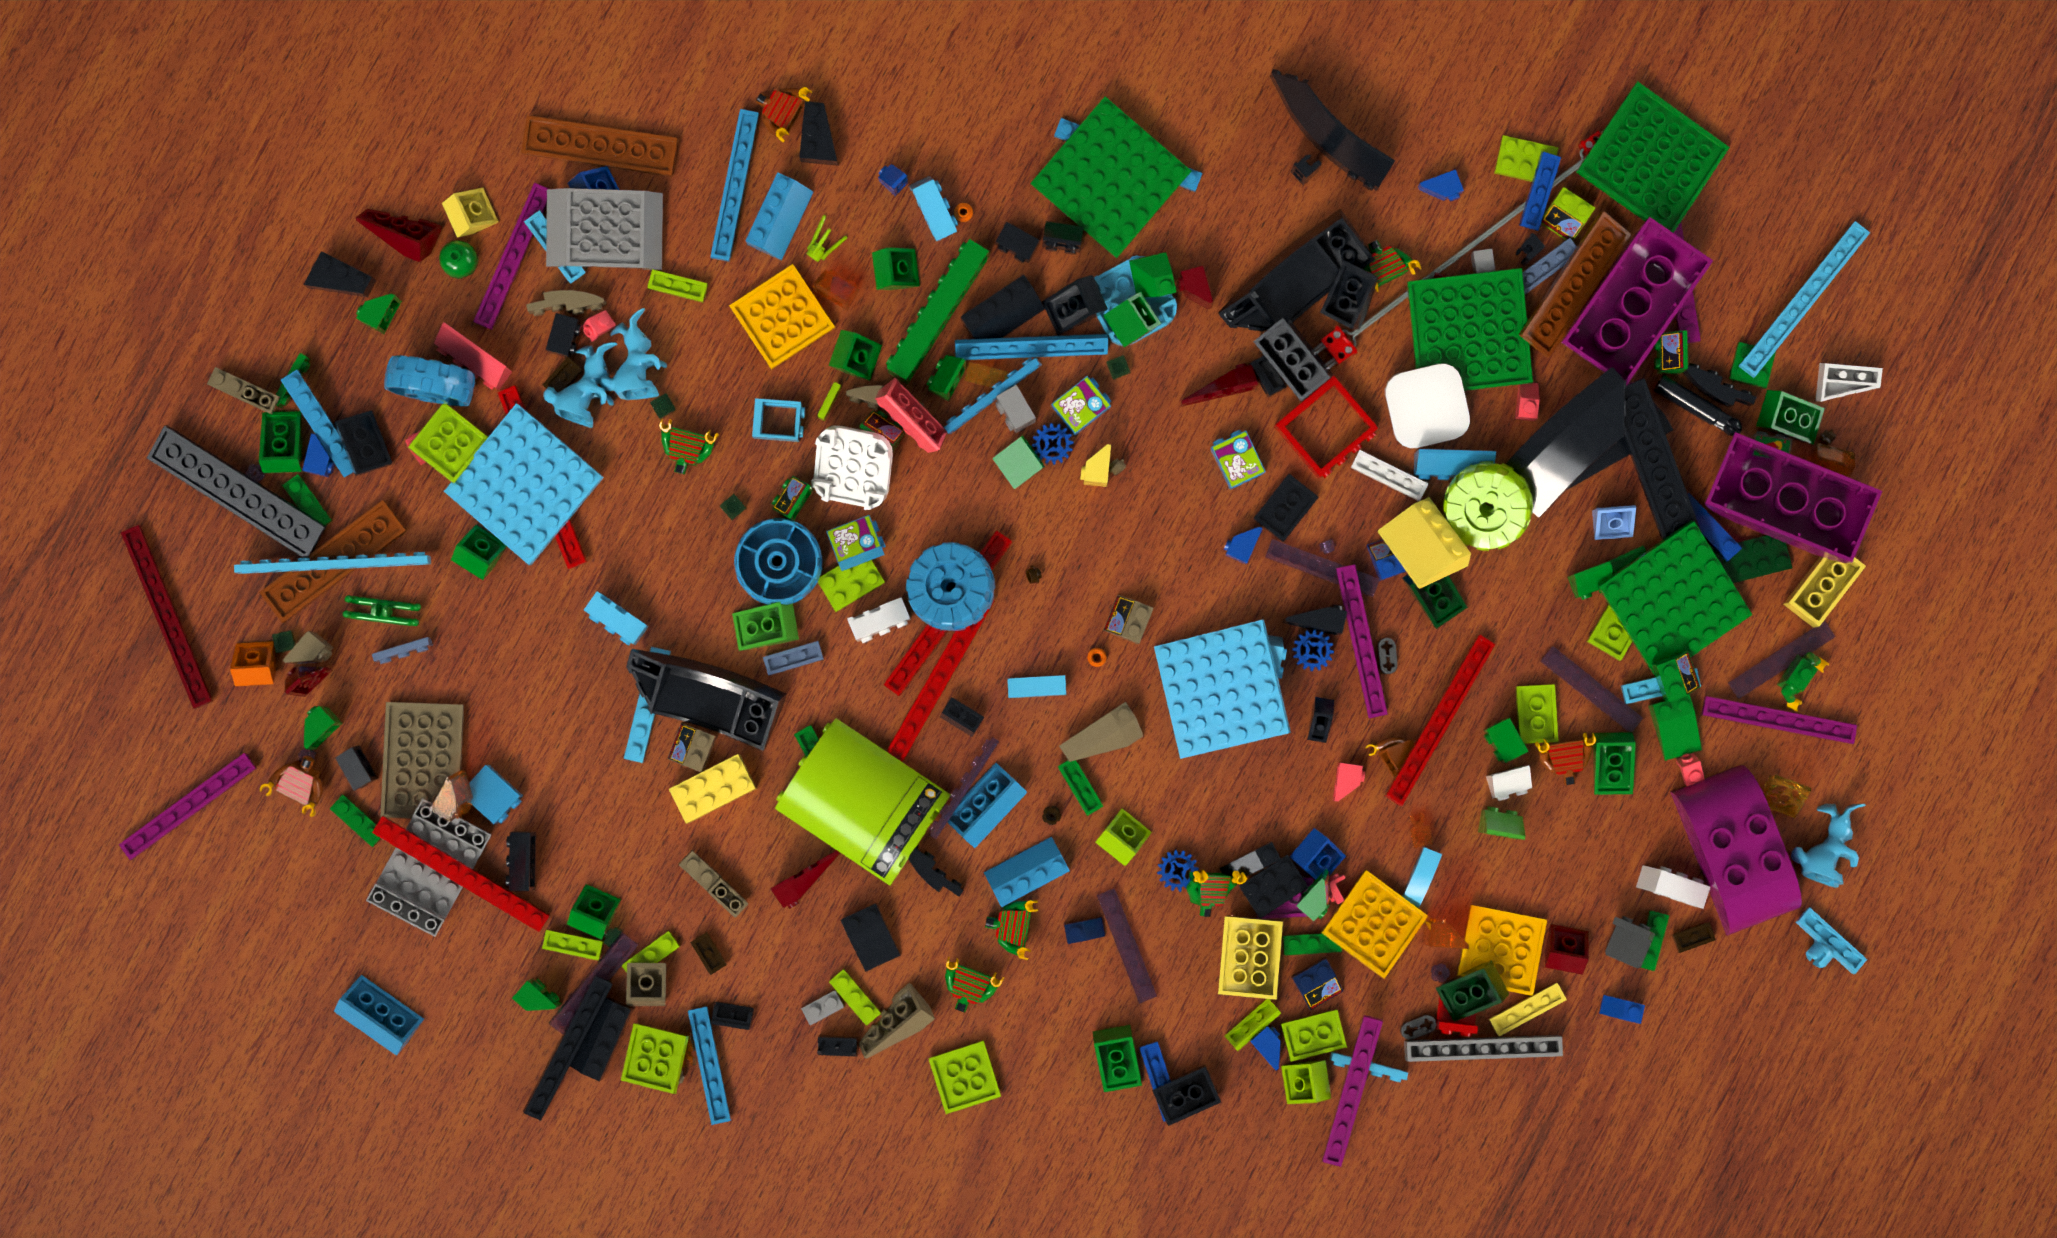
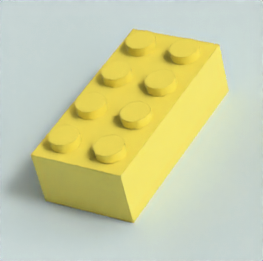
[1783,556,1866,628]
[669,754,757,824]

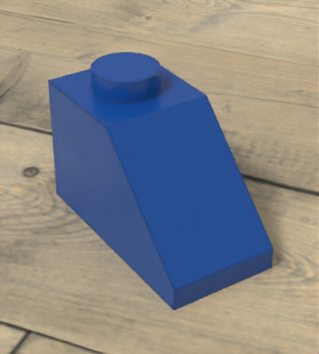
[878,164,908,196]
[1418,169,1464,201]
[302,433,334,478]
[1224,527,1263,565]
[1599,995,1645,1024]
[1250,1026,1281,1071]

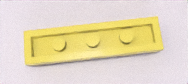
[1489,982,1567,1036]

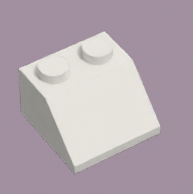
[1486,765,1532,801]

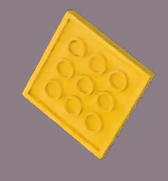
[729,264,835,370]
[1321,870,1428,979]
[1457,905,1547,996]

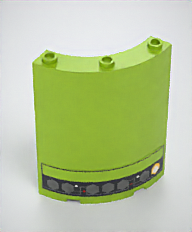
[775,718,951,885]

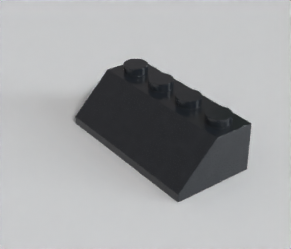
[960,275,1045,339]
[570,996,634,1082]

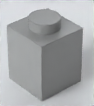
[1471,249,1496,274]

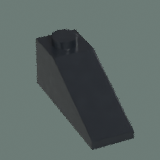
[1219,842,1281,877]

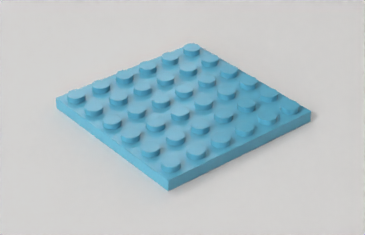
[444,403,604,565]
[1154,620,1291,759]

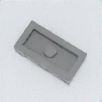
[801,990,845,1025]

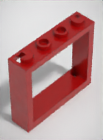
[1274,376,1378,479]

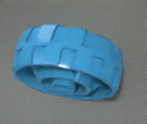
[384,355,475,406]
[734,518,823,605]
[906,542,996,631]

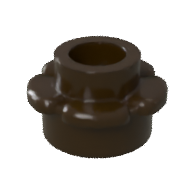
[1819,429,1837,447]
[1026,565,1042,584]
[1042,806,1061,825]

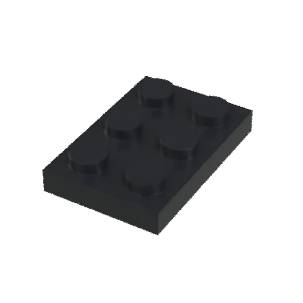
[335,410,392,476]
[1253,474,1319,542]
[1239,855,1308,919]

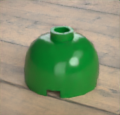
[439,240,478,279]

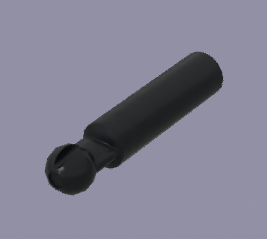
[1654,375,1742,436]

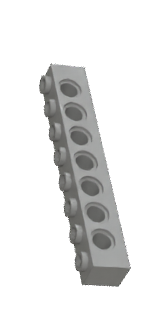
[1404,1035,1563,1062]

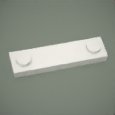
[1351,450,1428,501]

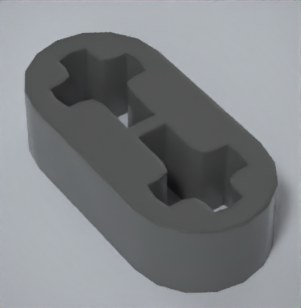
[1377,638,1398,674]
[1400,1015,1436,1040]

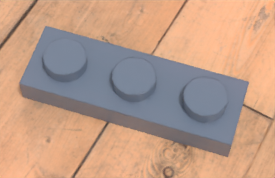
[372,637,433,664]
[763,641,824,676]

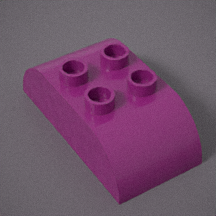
[1561,217,1713,385]
[1705,432,1883,563]
[1670,765,1802,936]

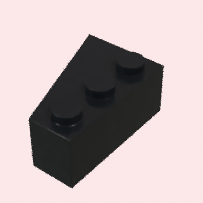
[799,101,839,166]
[303,251,377,297]

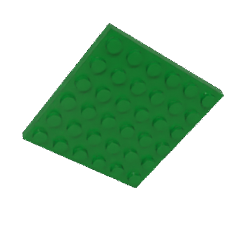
[1576,81,1730,233]
[1030,96,1192,258]
[1407,268,1533,391]
[1597,520,1752,677]

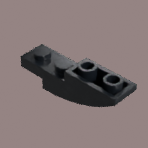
[1683,363,1757,407]
[909,845,964,897]

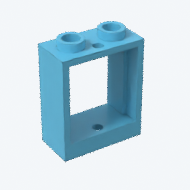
[752,398,805,442]

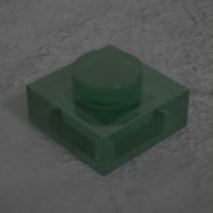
[1106,355,1131,380]
[650,393,676,420]
[720,494,747,521]
[272,630,296,654]
[603,927,624,947]

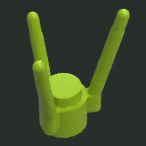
[806,215,847,262]

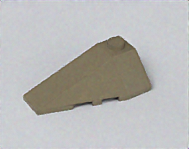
[1059,702,1143,762]
[859,983,935,1059]

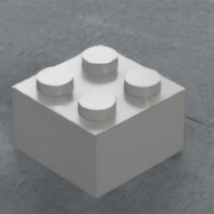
[995,385,1036,433]

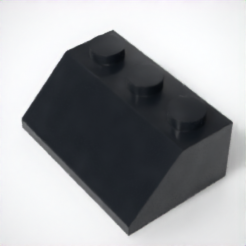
[506,832,536,891]

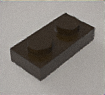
[542,357,583,392]
[1672,922,1716,953]
[690,932,727,975]

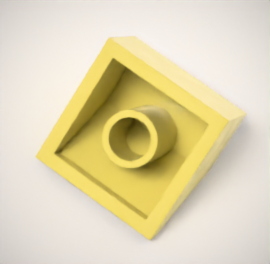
[442,188,499,238]
[1080,444,1111,487]

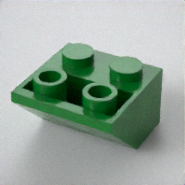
[1103,292,1161,348]
[512,978,562,1011]

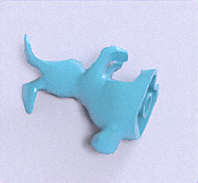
[600,308,668,400]
[543,342,617,428]
[1791,803,1866,888]

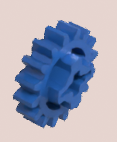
[1032,423,1074,465]
[1292,630,1334,672]
[1157,850,1199,892]

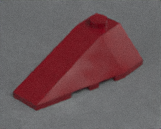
[356,209,442,262]
[1180,363,1258,407]
[284,667,333,697]
[771,850,840,909]

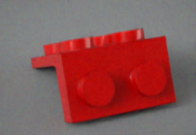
[1436,996,1478,1037]

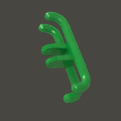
[342,595,421,626]

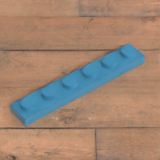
[944,358,1042,434]
[281,370,353,477]
[688,1006,731,1125]

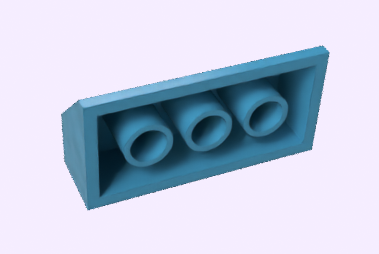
[745,172,814,261]
[1414,449,1496,480]
[943,763,1027,848]
[984,837,1070,907]
[334,975,424,1056]

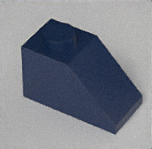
[1064,917,1105,944]

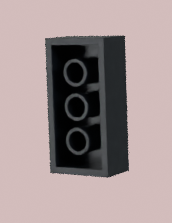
[1253,315,1334,401]

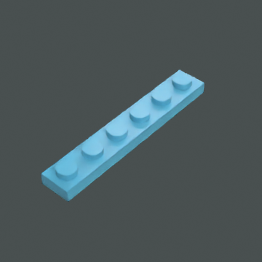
[624,647,671,763]

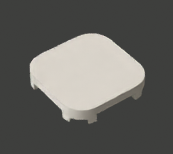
[1384,363,1470,448]
[811,426,893,510]

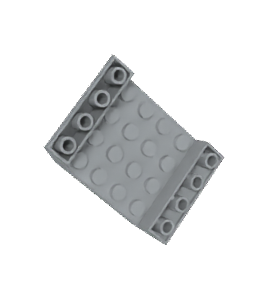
[546,188,663,270]
[366,798,492,937]

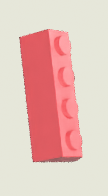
[434,322,512,390]
[875,378,947,453]

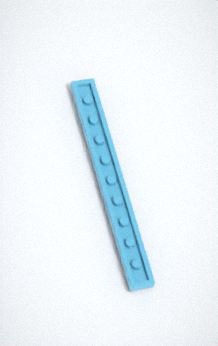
[1739,221,1870,378]
[234,552,431,574]

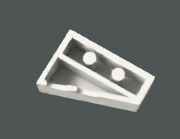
[1815,363,1883,402]
[847,598,911,644]
[1636,865,1710,909]

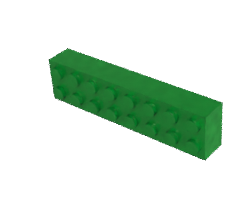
[886,239,989,385]

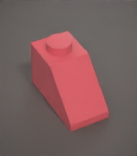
[1515,383,1540,421]
[1333,763,1365,802]

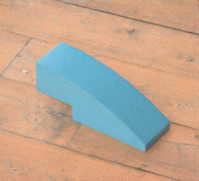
[1008,675,1066,698]
[1402,847,1442,908]

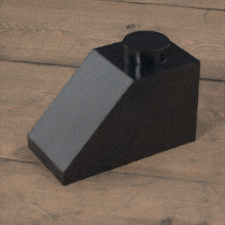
[1307,697,1334,743]

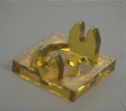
[1763,775,1811,818]

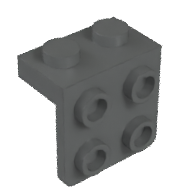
[1605,915,1655,969]

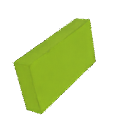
[818,382,842,421]

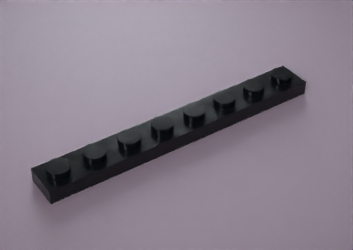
[523,974,613,1121]

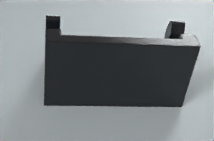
[1290,155,1322,185]
[1515,233,1546,267]
[1249,355,1286,398]
[940,697,984,737]
[335,745,378,791]
[711,1002,754,1030]
[817,1036,858,1057]

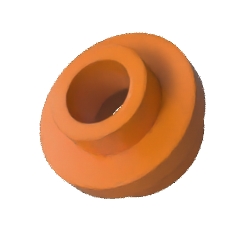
[954,203,973,222]
[1087,648,1107,667]

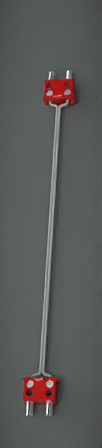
[1314,130,1603,369]

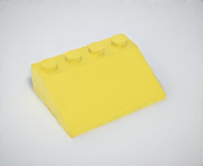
[1378,497,1471,589]
[1218,916,1283,999]

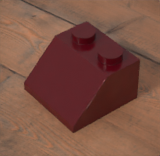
[1177,266,1213,309]
[1545,924,1589,975]

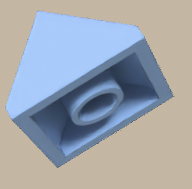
[1592,505,1636,540]

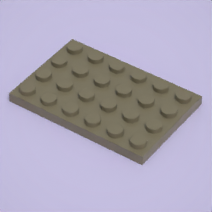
[380,702,464,819]

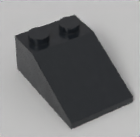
[1320,260,1378,330]
[1042,275,1108,336]
[1282,605,1347,636]
[841,903,901,972]
[1152,1065,1221,1126]

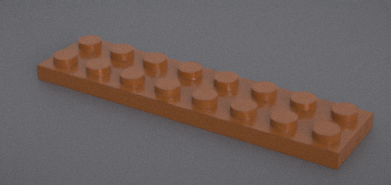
[521,116,678,177]
[1519,211,1631,358]
[259,500,407,623]

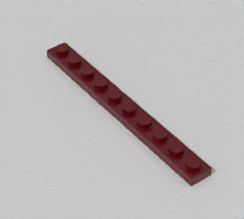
[120,525,213,709]

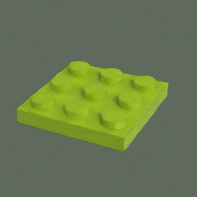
[407,404,488,483]
[621,1023,689,1094]
[928,1040,1001,1114]

